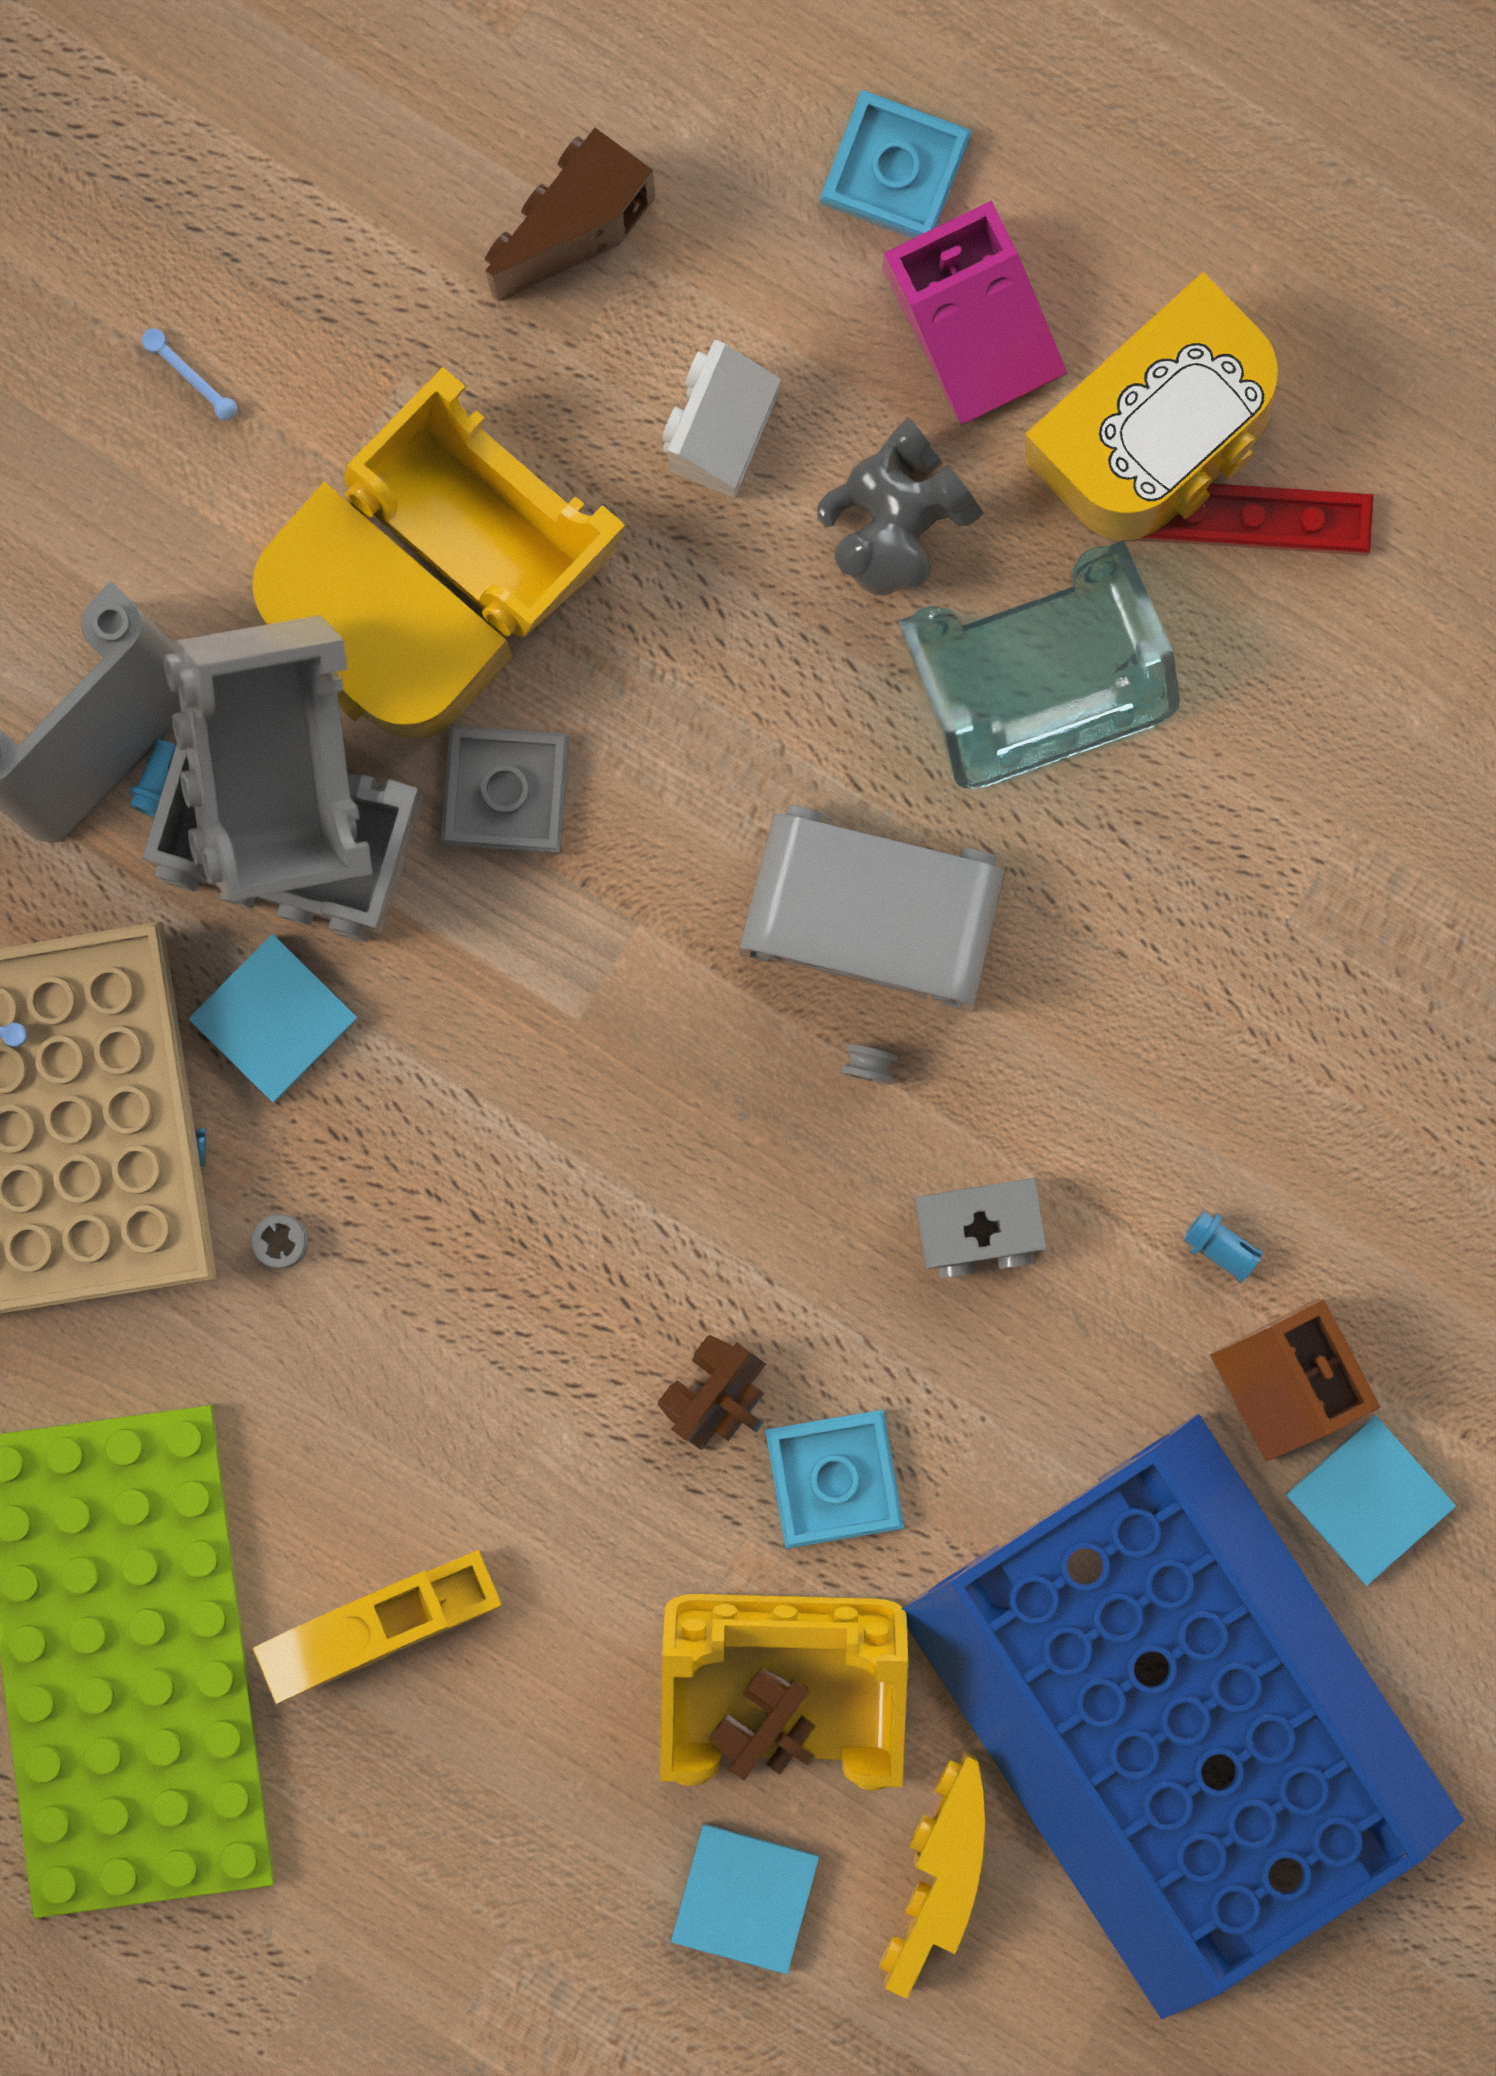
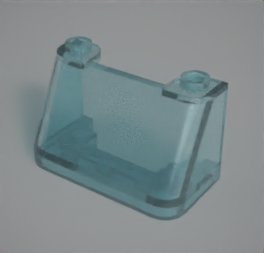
[898,540,1180,789]

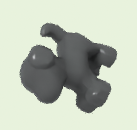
[817,417,984,596]

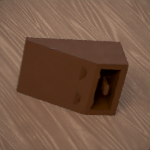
[485,127,655,301]

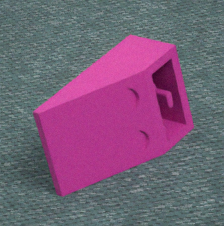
[882,200,1067,426]

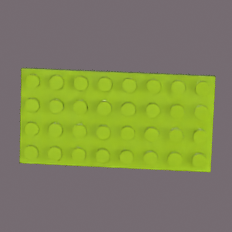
[0,1405,275,1919]

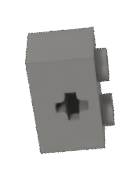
[914,1178,1047,1279]

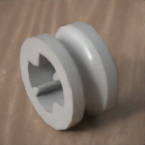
[840,1043,899,1085]
[251,1214,309,1268]

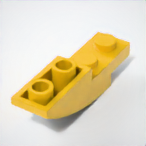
[252,1550,502,1705]
[878,1751,985,1999]

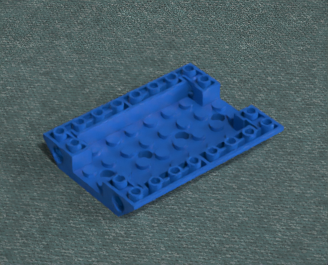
[901,1414,1464,2020]

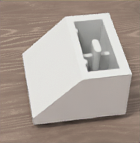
[662,339,781,498]

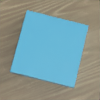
[819,89,972,238]
[188,934,359,1103]
[765,1409,904,1549]
[1284,1415,1456,1586]
[671,1823,819,1974]

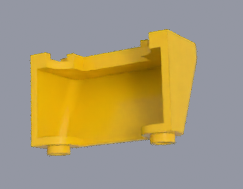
[344,367,625,637]
[660,1594,908,1791]

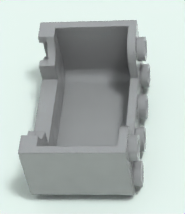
[165,615,373,902]
[142,745,424,943]

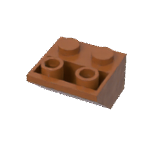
[1209,1299,1381,1462]

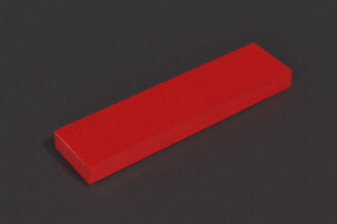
[1136,483,1374,556]

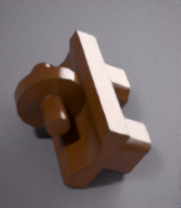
[658,1335,766,1450]
[709,1667,816,1781]

